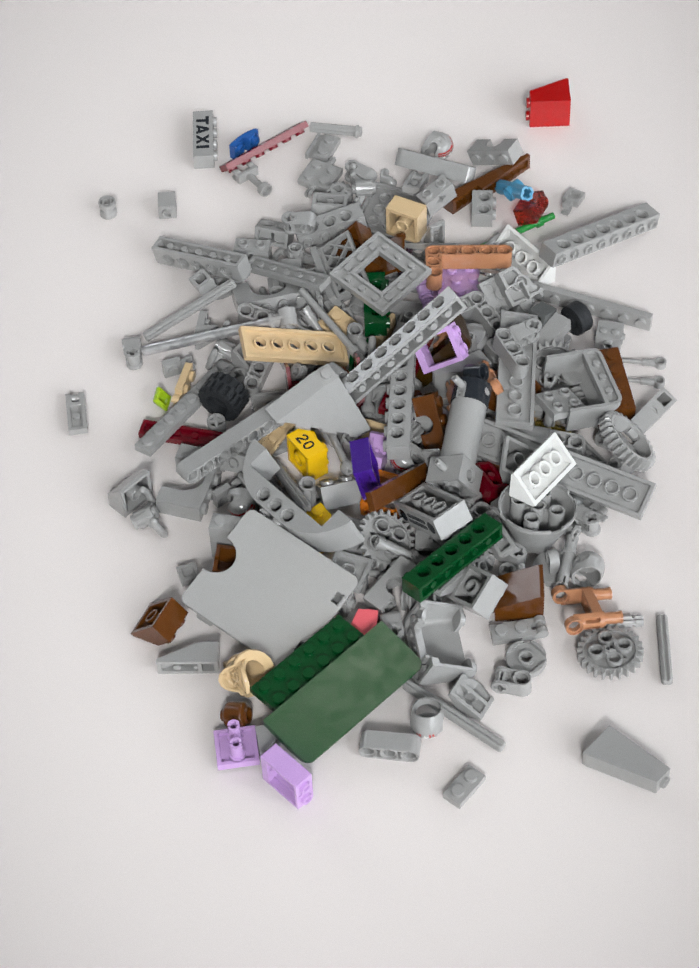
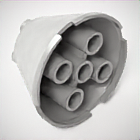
[498,483,578,555]

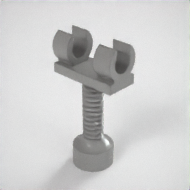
[232,161,272,197]

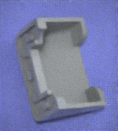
[403,600,477,686]

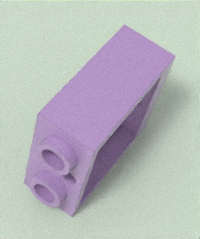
[415,321,469,374]
[260,743,313,809]

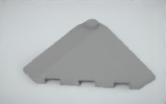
[264,363,371,439]

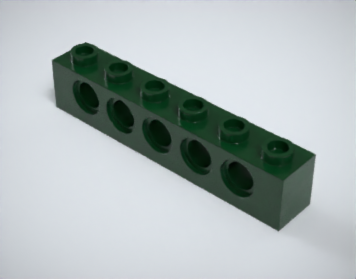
[402,513,503,603]

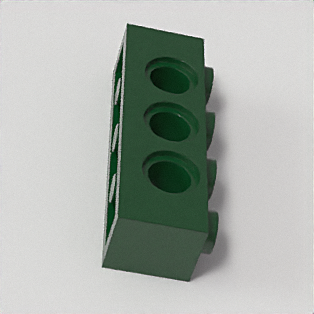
[364,272,390,337]

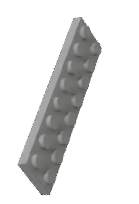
[495,310,538,431]

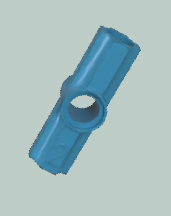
[495,179,534,201]

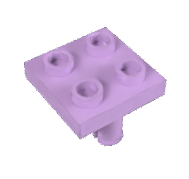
[213,719,260,770]

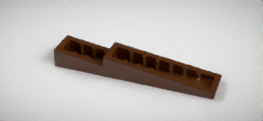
[443,153,530,214]

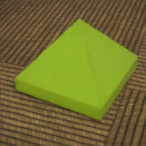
[153,386,171,411]

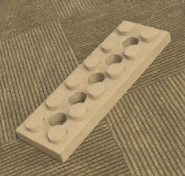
[238,326,349,367]

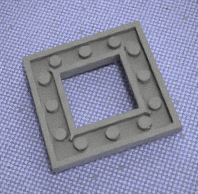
[329,231,432,317]

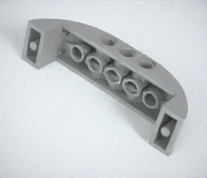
[243,439,365,552]

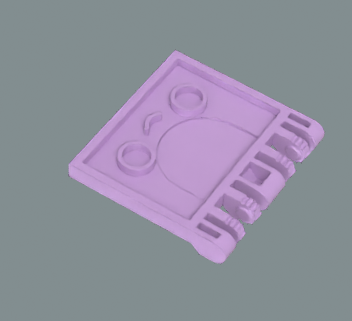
[416,269,481,308]

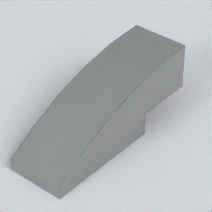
[537,312,571,366]

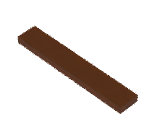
[365,461,428,512]

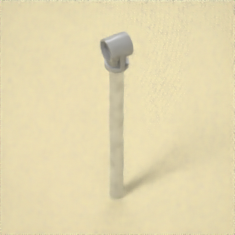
[141,306,298,356]

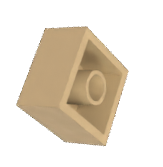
[386,195,427,243]

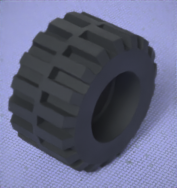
[198,372,249,421]

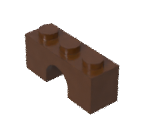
[412,391,448,451]

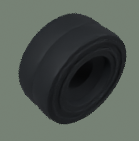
[561,301,593,336]

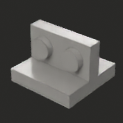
[331,551,374,594]

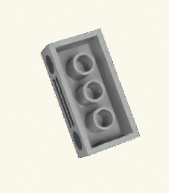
[394,482,473,541]

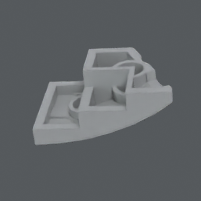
[477,266,544,315]

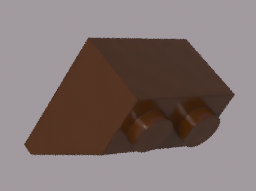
[131,597,188,646]

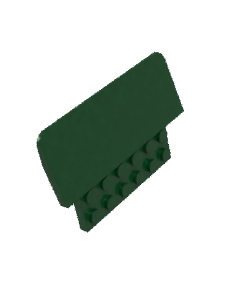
[250,614,422,763]

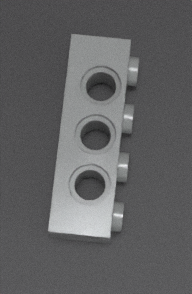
[295,202,367,249]

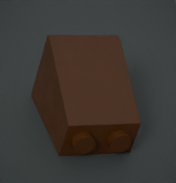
[493,564,544,621]

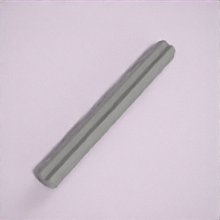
[274,458,312,513]

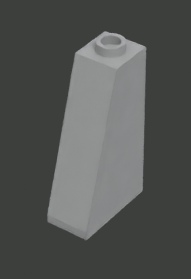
[582,725,670,793]

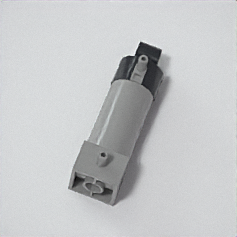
[425,363,492,497]

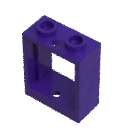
[349,437,380,500]

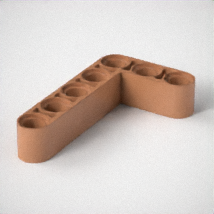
[425,245,513,291]

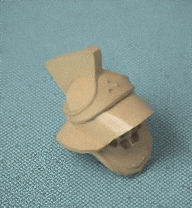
[218,649,274,698]

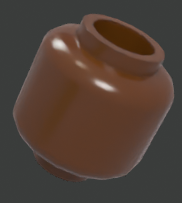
[220,702,253,728]

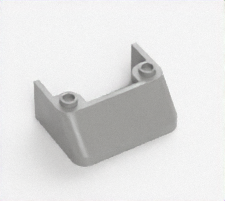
[542,348,622,432]

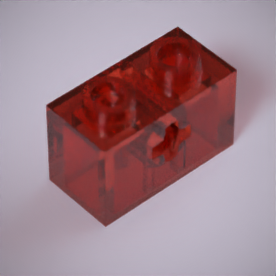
[513,190,549,226]

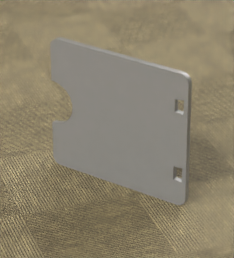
[182,510,358,667]

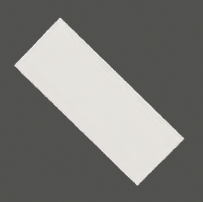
[494,224,556,285]
[509,432,576,507]

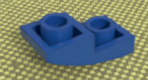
[229,128,260,159]

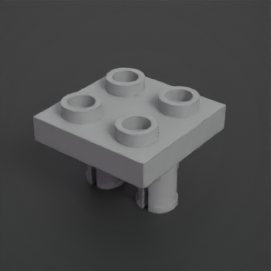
[535,387,585,428]

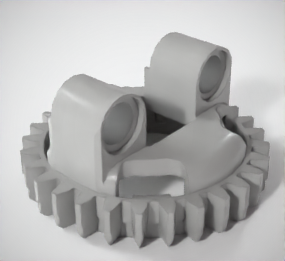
[594,411,656,474]

